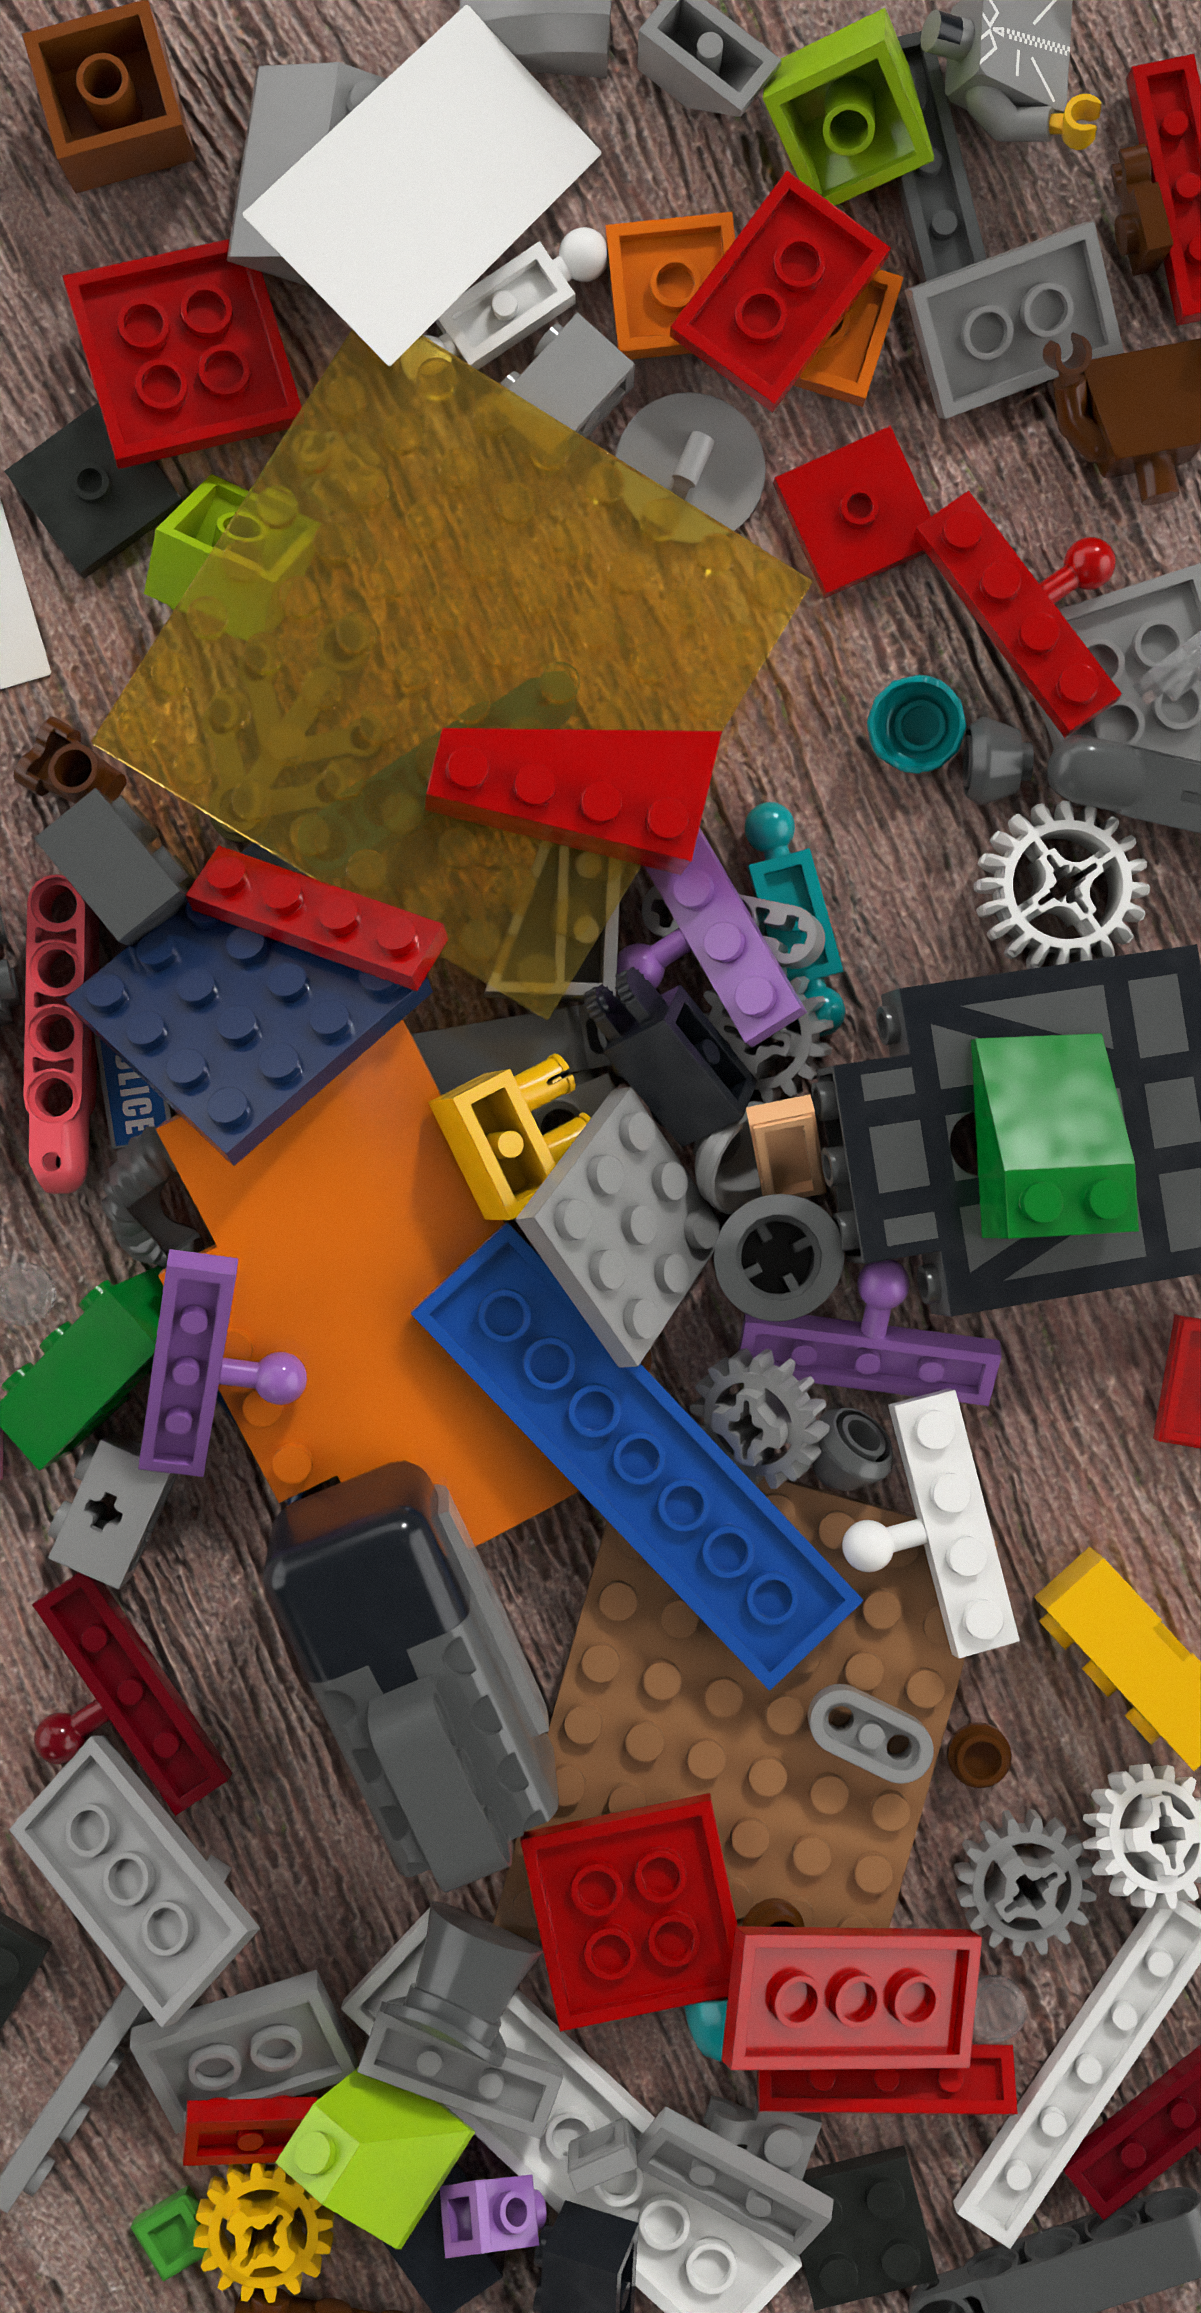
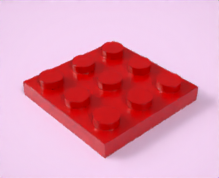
[62,239,304,469]
[520,1793,738,2032]

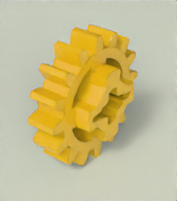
[193,2163,335,2303]

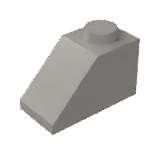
[637,0,782,117]

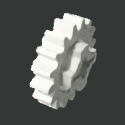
[1083,1764,1201,1909]

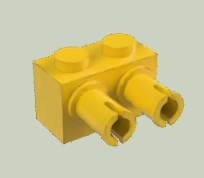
[428,1053,591,1220]

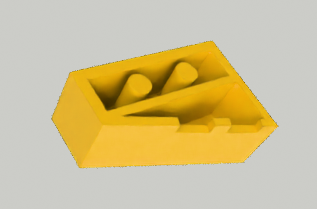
[1034,1546,1201,1771]

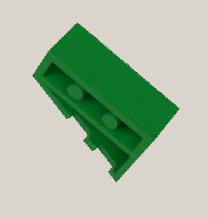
[0,1266,164,1471]

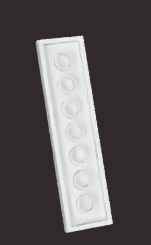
[341,1908,802,2313]

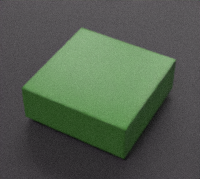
[131,2185,208,2282]

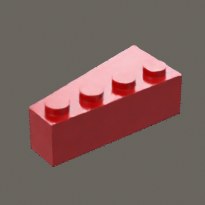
[425,728,722,875]

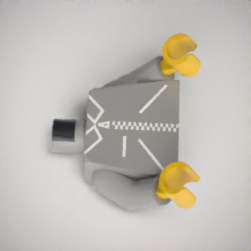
[920,0,1101,150]

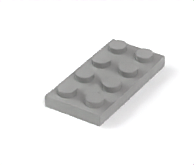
[9,1735,260,2028]

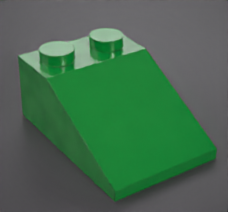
[971,1033,1139,1239]

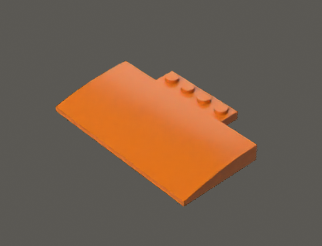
[156,1018,579,1547]

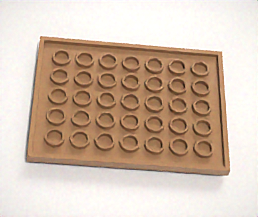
[493,1472,998,1942]

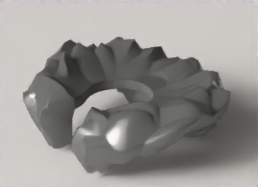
[102,1126,205,1269]

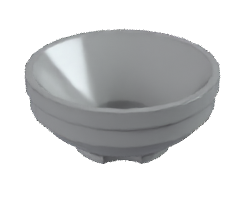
[693,1101,764,1214]

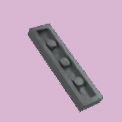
[895,31,987,283]

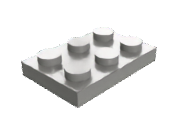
[904,221,1124,419]
[130,1970,358,2134]

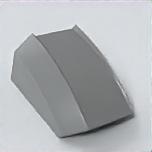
[459,0,612,78]

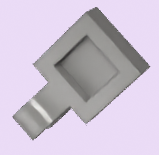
[703,2096,822,2180]

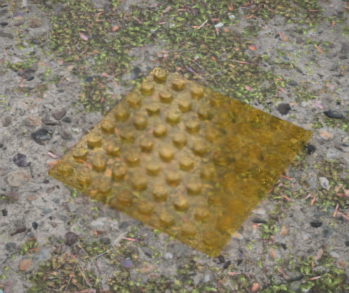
[91,329,813,1021]

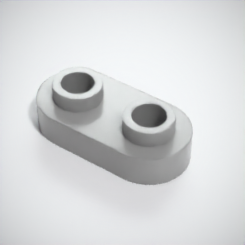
[808,1684,934,1784]

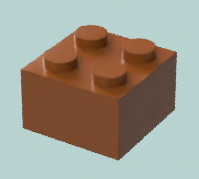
[22,0,197,194]

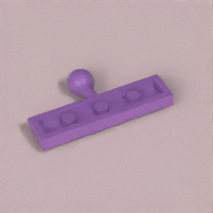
[617,828,807,1047]
[138,1249,307,1477]
[738,1259,1002,1406]

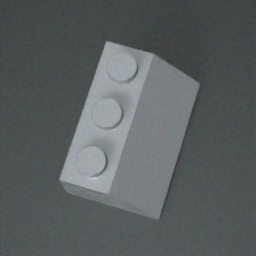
[227,62,386,287]

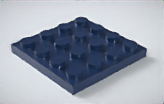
[65,837,433,1166]

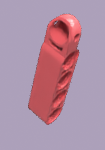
[23,874,100,1194]

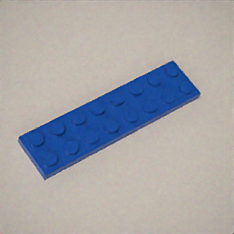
[411,1221,864,1691]

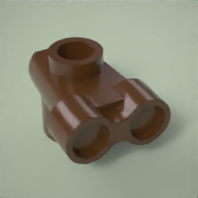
[13,717,127,804]

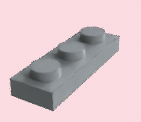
[357,2001,564,2140]
[636,2106,834,2256]

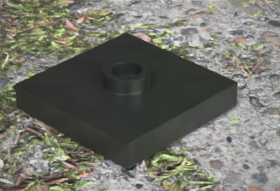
[4,402,183,579]

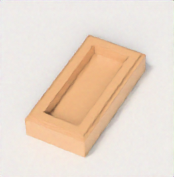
[746,1094,827,1198]

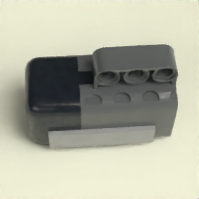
[262,1460,559,1892]

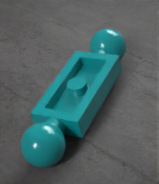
[744,802,846,1037]

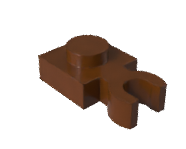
[1110,143,1174,276]

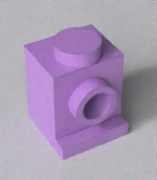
[440,2174,547,2258]

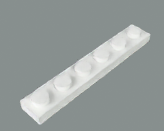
[953,1899,1201,2249]

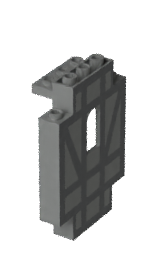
[811,944,1201,1317]

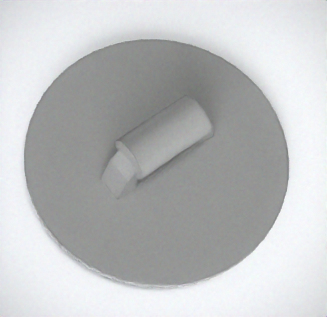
[614,392,766,545]

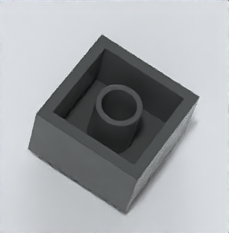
[34,788,196,947]

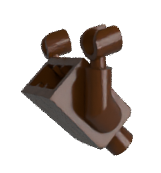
[1043,332,1201,505]

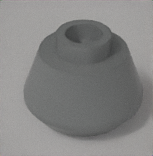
[963,717,1034,805]
[812,1408,893,1491]

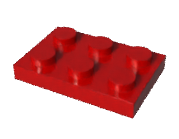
[670,171,891,413]

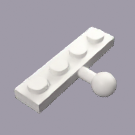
[842,1388,1020,1659]

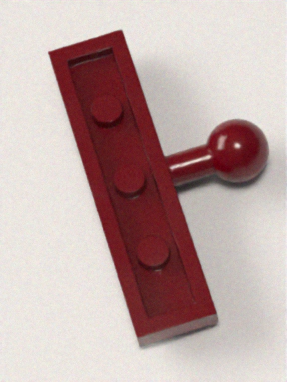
[32,1572,233,1816]
[1063,2044,1201,2220]

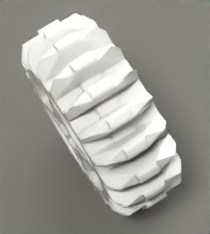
[974,801,1150,969]

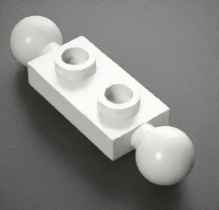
[401,227,609,389]

